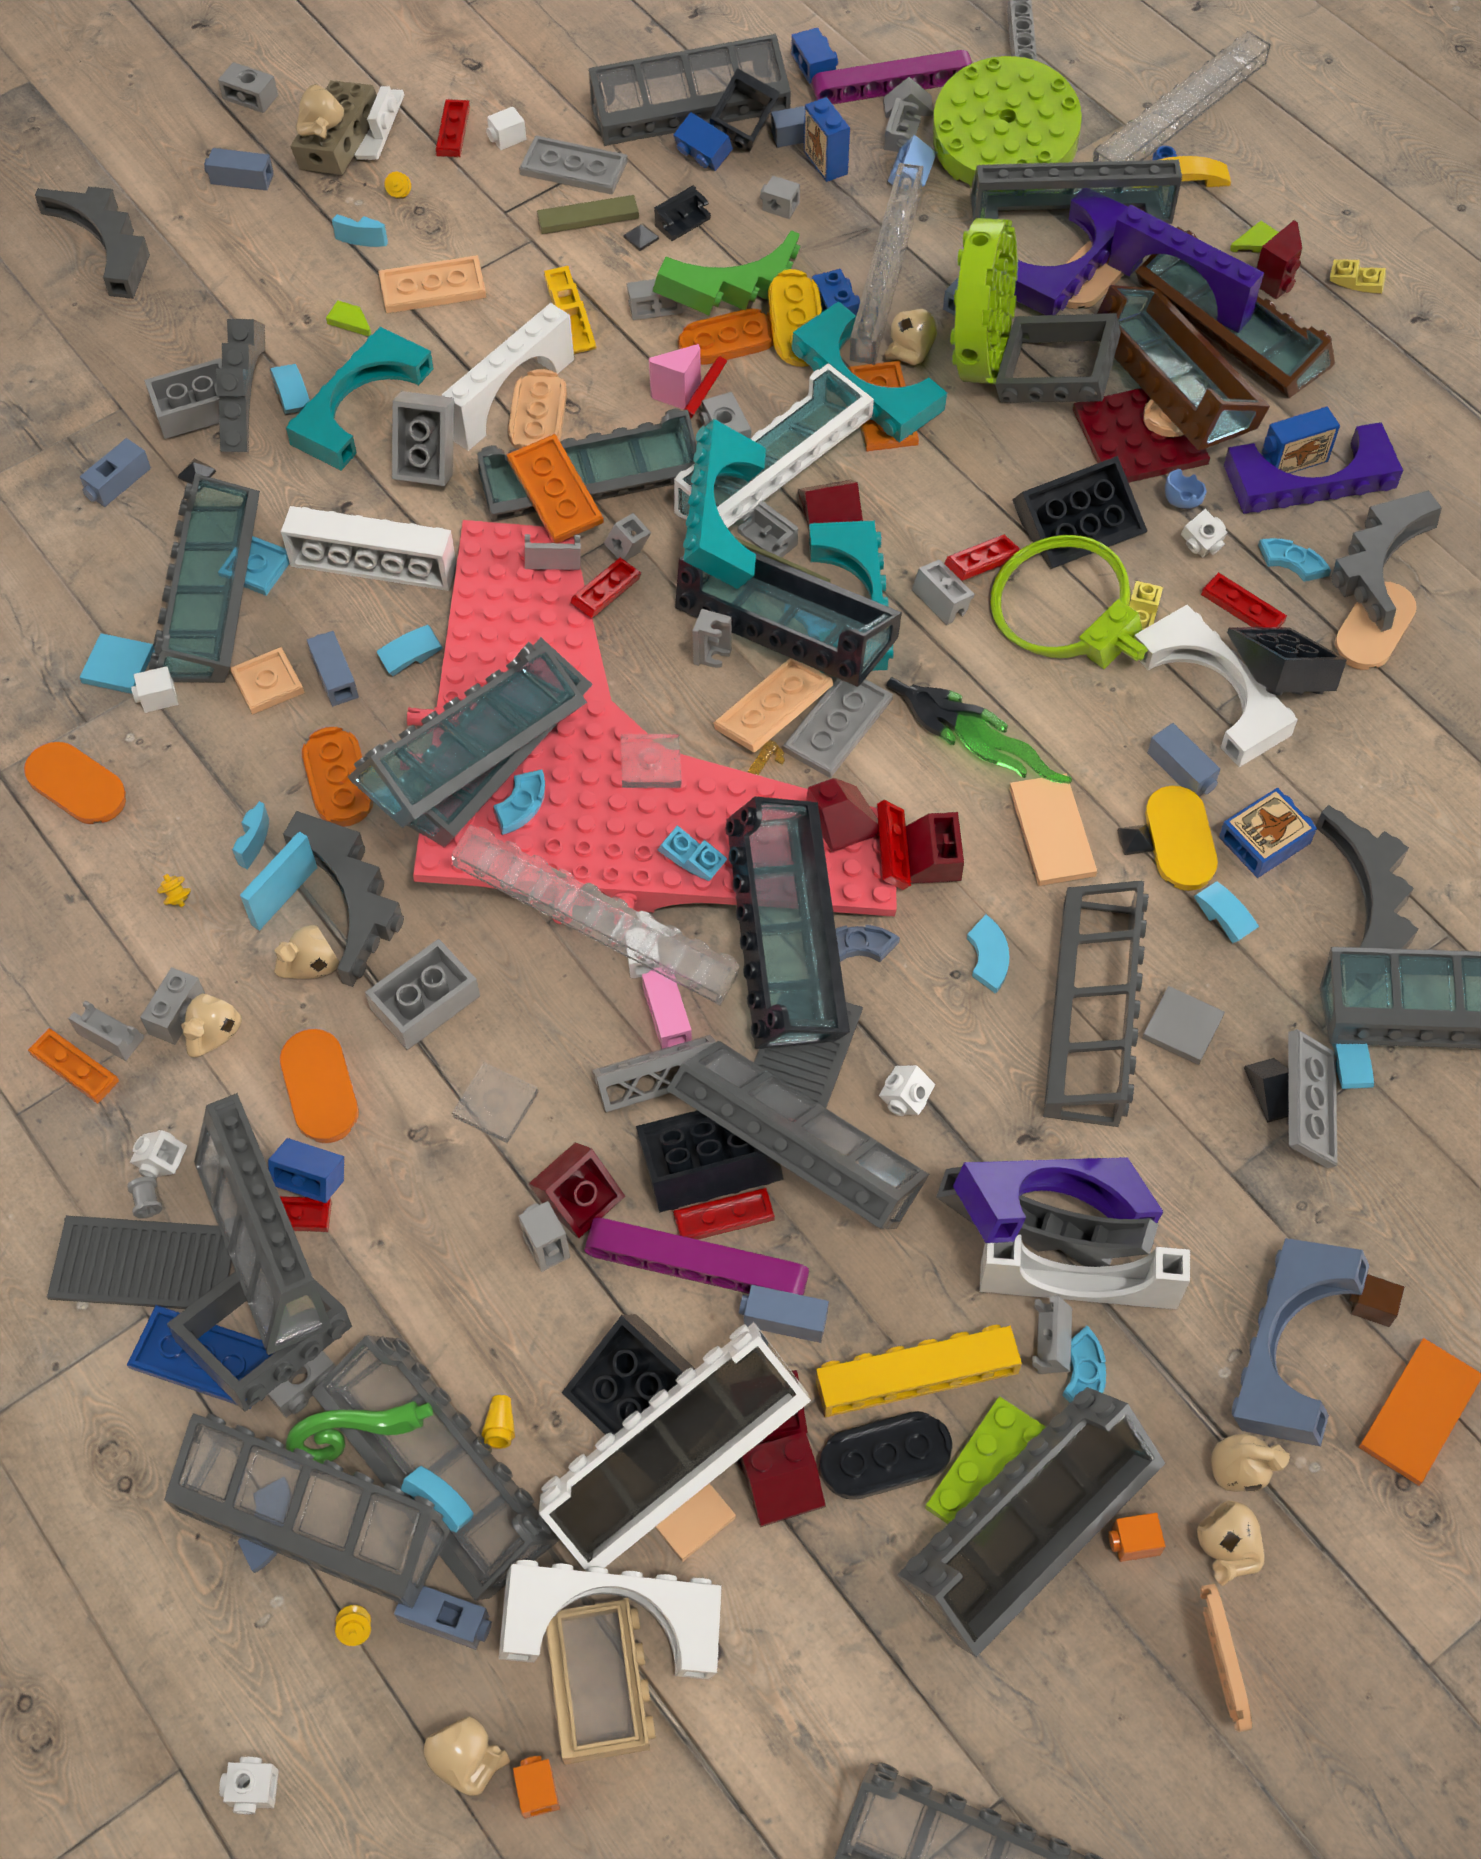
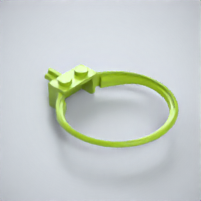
[990,535,1148,669]

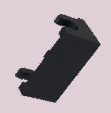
[654,185,711,241]

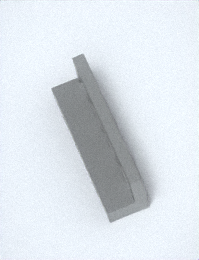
[592,1035,716,1112]

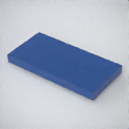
[127,1305,275,1410]

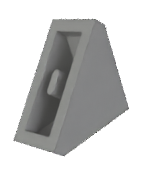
[883,77,933,118]

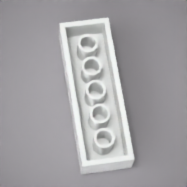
[281,506,457,591]

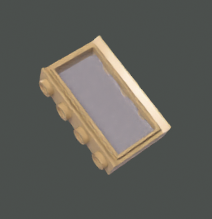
[546,1598,656,1765]

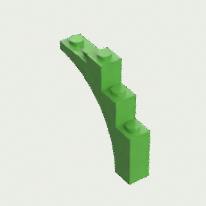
[652,230,801,315]

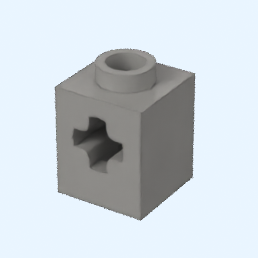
[760,176,800,219]
[604,513,651,561]

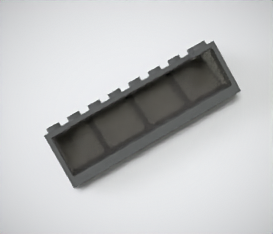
[897,1387,1166,1657]

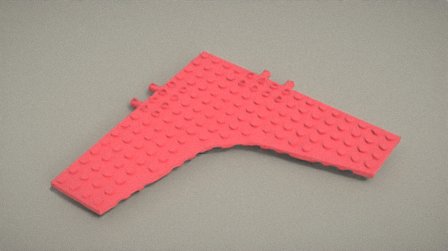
[400,520,897,929]

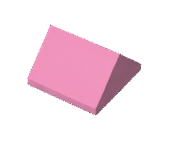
[649,344,701,409]

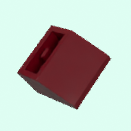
[906,812,964,884]

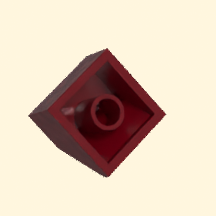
[1256,220,1303,300]
[529,1142,625,1238]
[740,1431,826,1527]

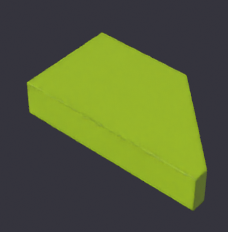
[1230,221,1279,252]
[326,300,371,337]

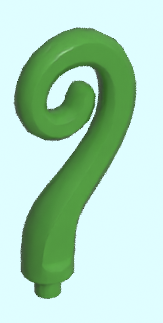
[285,1401,433,1464]

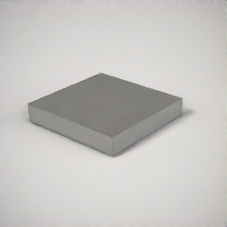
[1142,986,1225,1065]

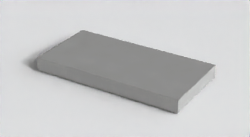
[519,136,628,195]
[783,678,893,778]
[1288,1029,1337,1168]

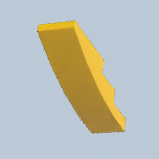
[544,266,596,354]

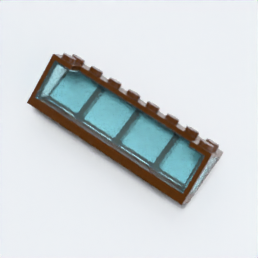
[1135,226,1335,398]
[1097,285,1270,450]

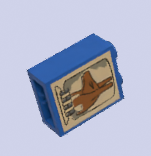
[804,97,850,182]
[1261,406,1340,474]
[1219,787,1317,879]

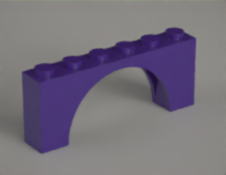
[1014,188,1128,315]
[1108,205,1264,333]
[1224,422,1403,514]
[953,1157,1164,1243]

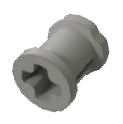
[127,1176,162,1218]

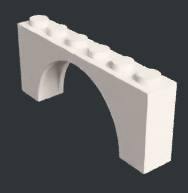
[442,303,574,451]
[1134,605,1298,767]
[979,1235,1190,1310]
[498,1560,721,1679]

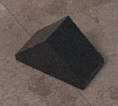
[1244,1058,1289,1123]

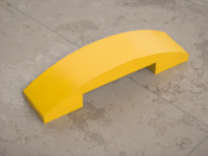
[1159,156,1231,187]

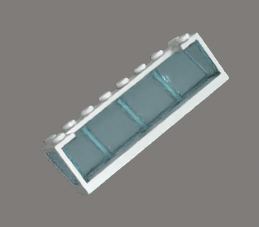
[674,364,874,528]

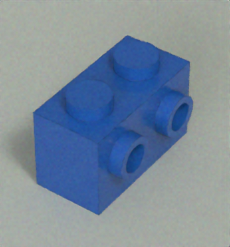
[791,27,838,84]
[673,112,733,171]
[812,268,862,322]
[268,1138,344,1203]

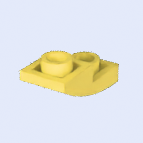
[1330,259,1386,293]
[1129,581,1163,630]

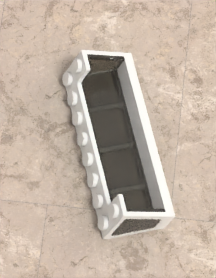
[539,1323,811,1572]

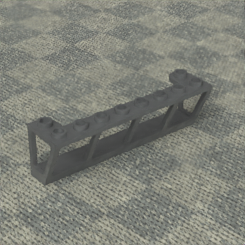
[1043,881,1149,1127]

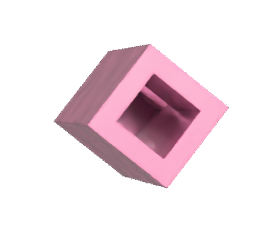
[642,967,692,1049]

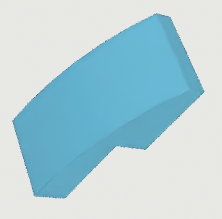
[332,214,388,247]
[270,364,310,414]
[376,625,443,676]
[232,801,269,869]
[657,825,727,881]
[1194,881,1259,944]
[1332,1044,1374,1089]
[401,1466,474,1533]

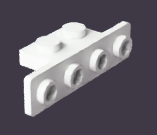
[355,86,404,160]

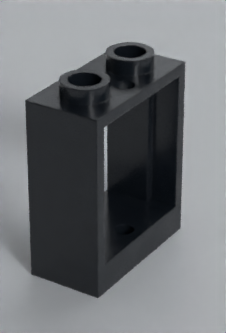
[709,68,780,151]

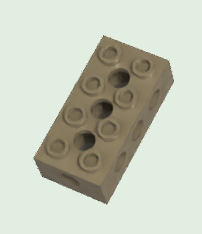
[290,80,377,175]

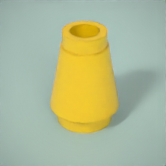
[481,1395,515,1449]

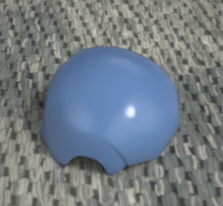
[1165,469,1207,509]

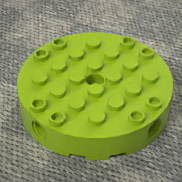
[933,56,1082,193]
[950,218,1018,384]

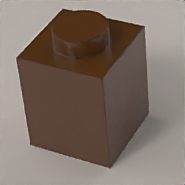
[1349,1274,1405,1327]

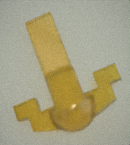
[748,740,785,775]

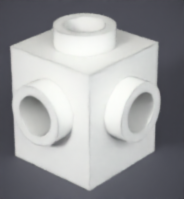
[1181,509,1228,558]
[879,1065,935,1116]
[130,1130,187,1179]
[219,1757,279,1814]

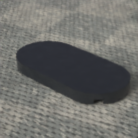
[819,1411,952,1500]

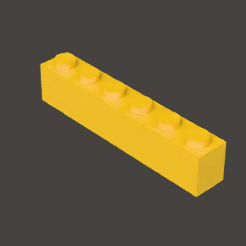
[815,1325,1022,1417]

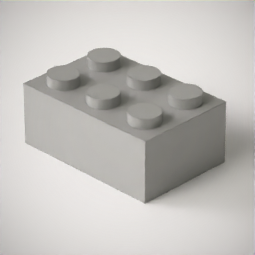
[144,358,222,439]
[392,391,454,486]
[365,939,480,1050]

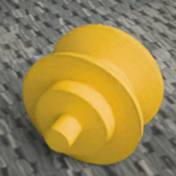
[384,171,411,198]
[157,874,191,907]
[335,1605,371,1646]

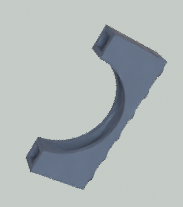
[1232,1238,1370,1447]

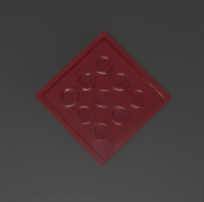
[1072,388,1210,483]

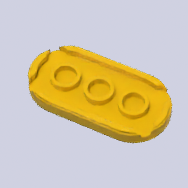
[768,269,822,367]
[1145,786,1218,891]

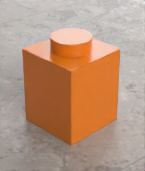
[1109,1512,1166,1562]
[513,1756,560,1819]

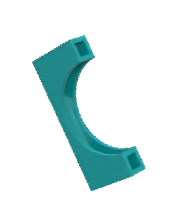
[792,301,947,443]
[286,327,434,470]
[683,419,766,589]
[809,521,894,673]

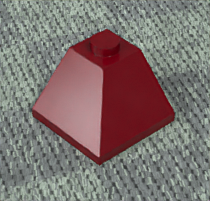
[806,778,879,852]

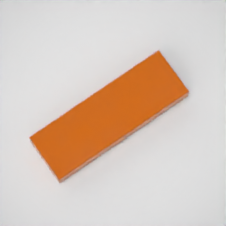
[28,1028,119,1104]

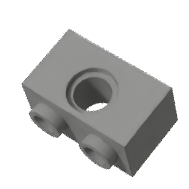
[218,62,278,113]
[699,392,751,439]
[140,967,205,1045]
[519,1201,570,1272]
[267,1351,335,1418]

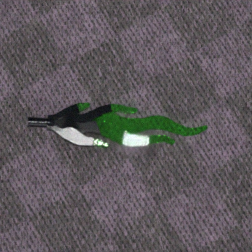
[886,677,1072,784]

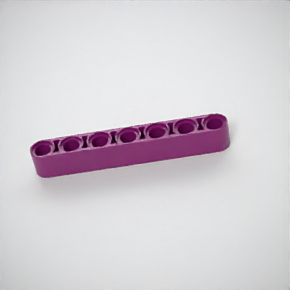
[811,50,973,104]
[584,1218,810,1296]

